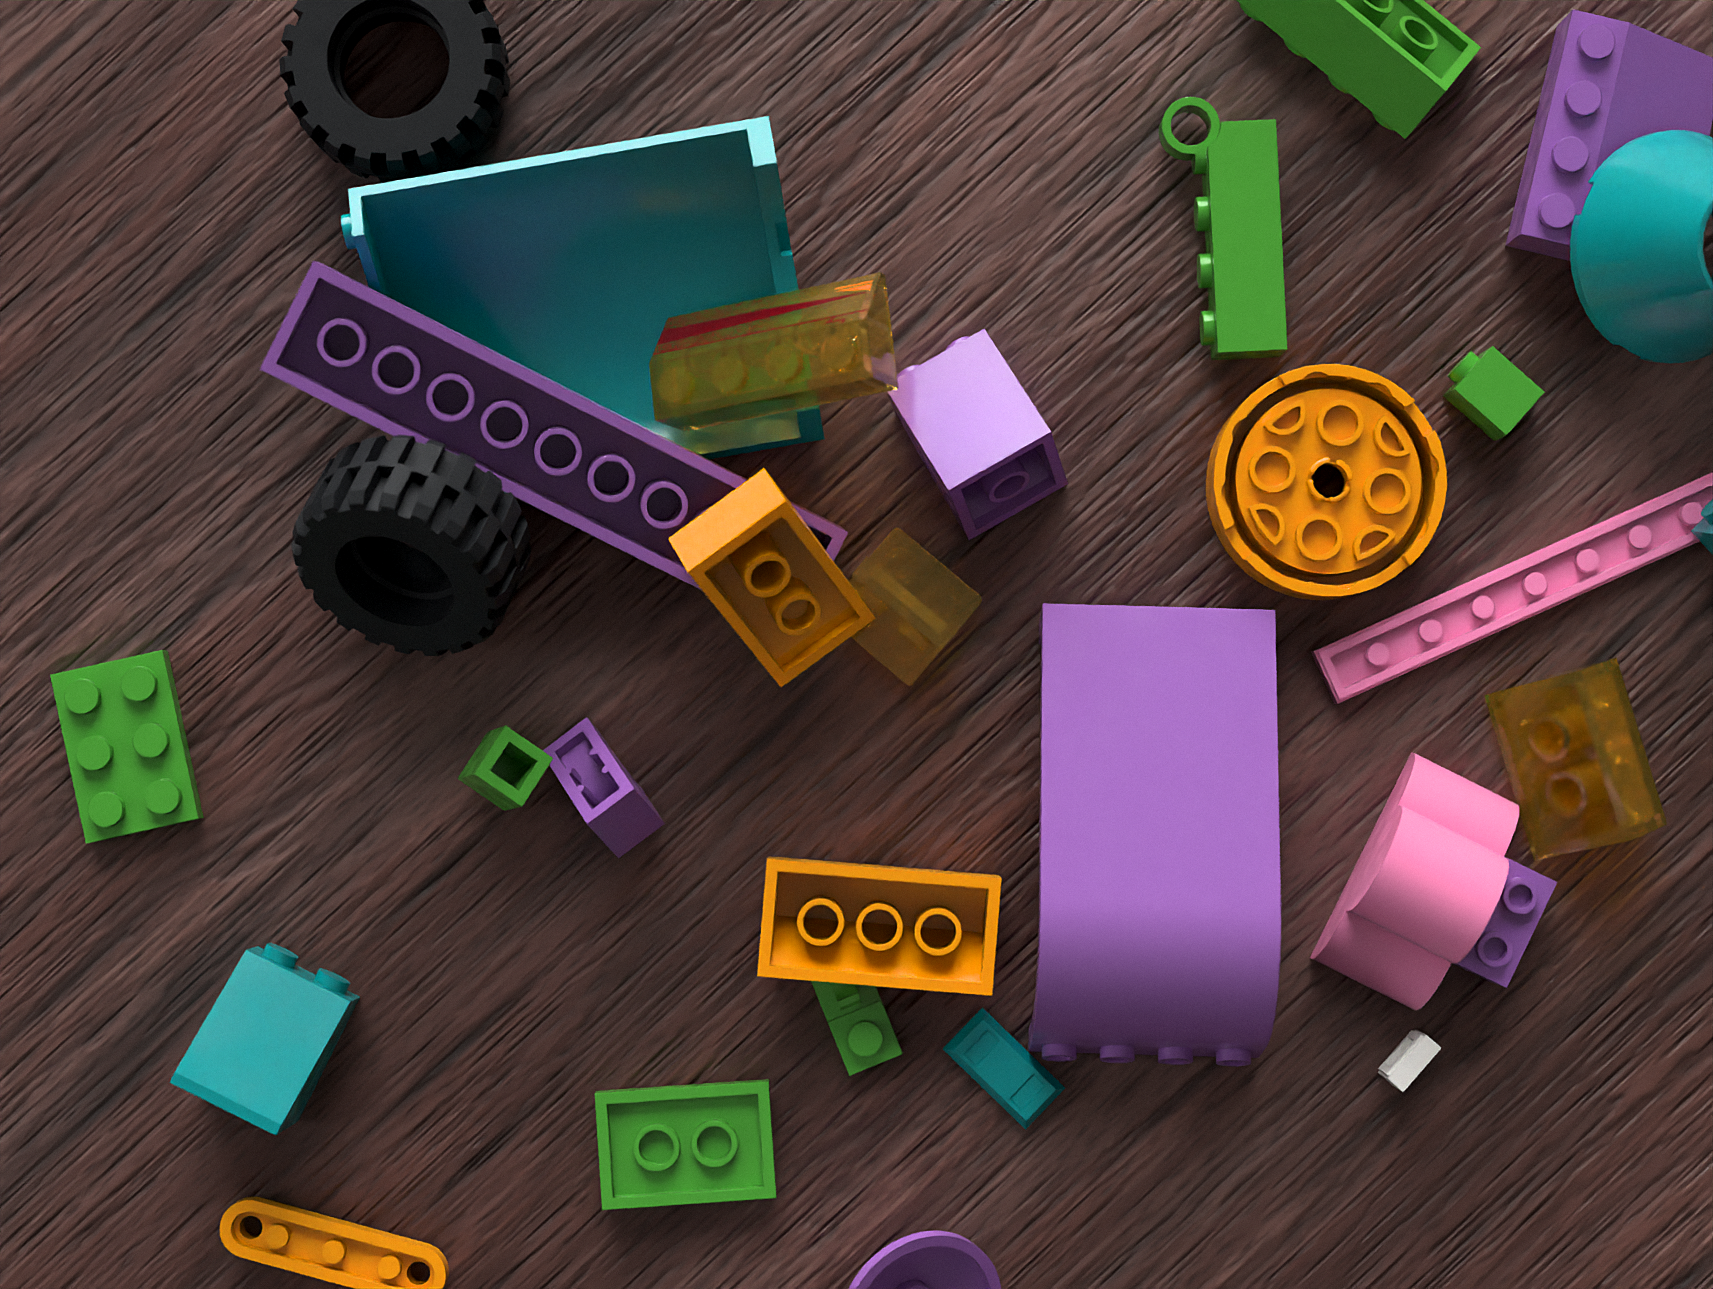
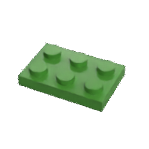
[50,650,204,844]
[595,1079,777,1210]

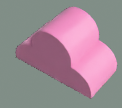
[1310,753,1519,1011]

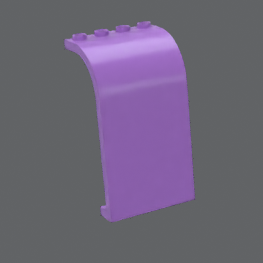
[1028,603,1281,1066]

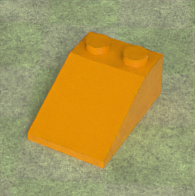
[668,468,876,687]

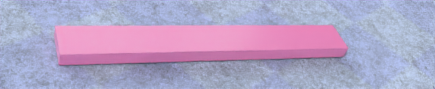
[1311,472,1713,704]

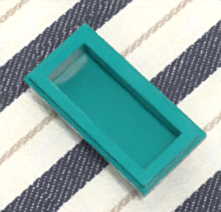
[943,1007,1065,1130]

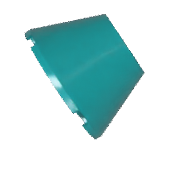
[1570,130,1713,363]

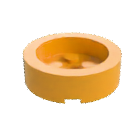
[1206,364,1447,600]

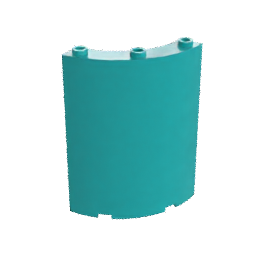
[341,116,825,493]

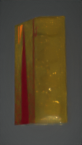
[649,272,898,431]

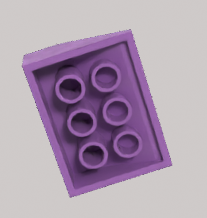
[1505,9,1713,261]

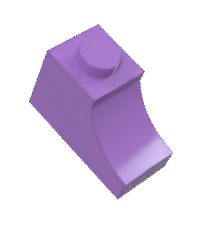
[542,717,665,858]

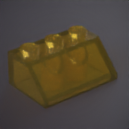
[1484,657,1667,861]

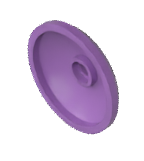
[849,1231,1001,1289]

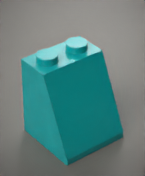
[169,943,360,1135]

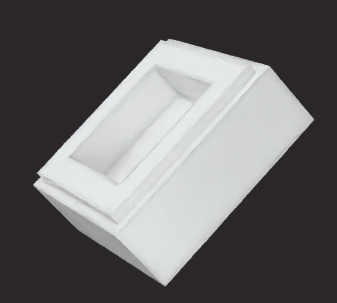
[1378,1029,1441,1092]

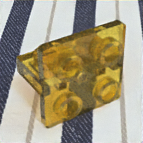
[849,528,982,685]

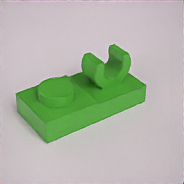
[811,981,903,1076]

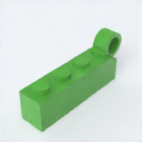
[1159,97,1288,360]

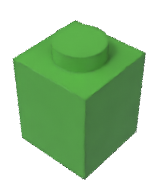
[1443,346,1545,441]
[457,725,553,811]

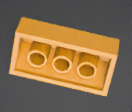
[757,856,1002,996]

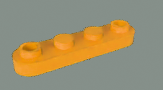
[219,1197,449,1289]

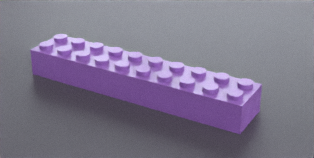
[260,261,848,590]

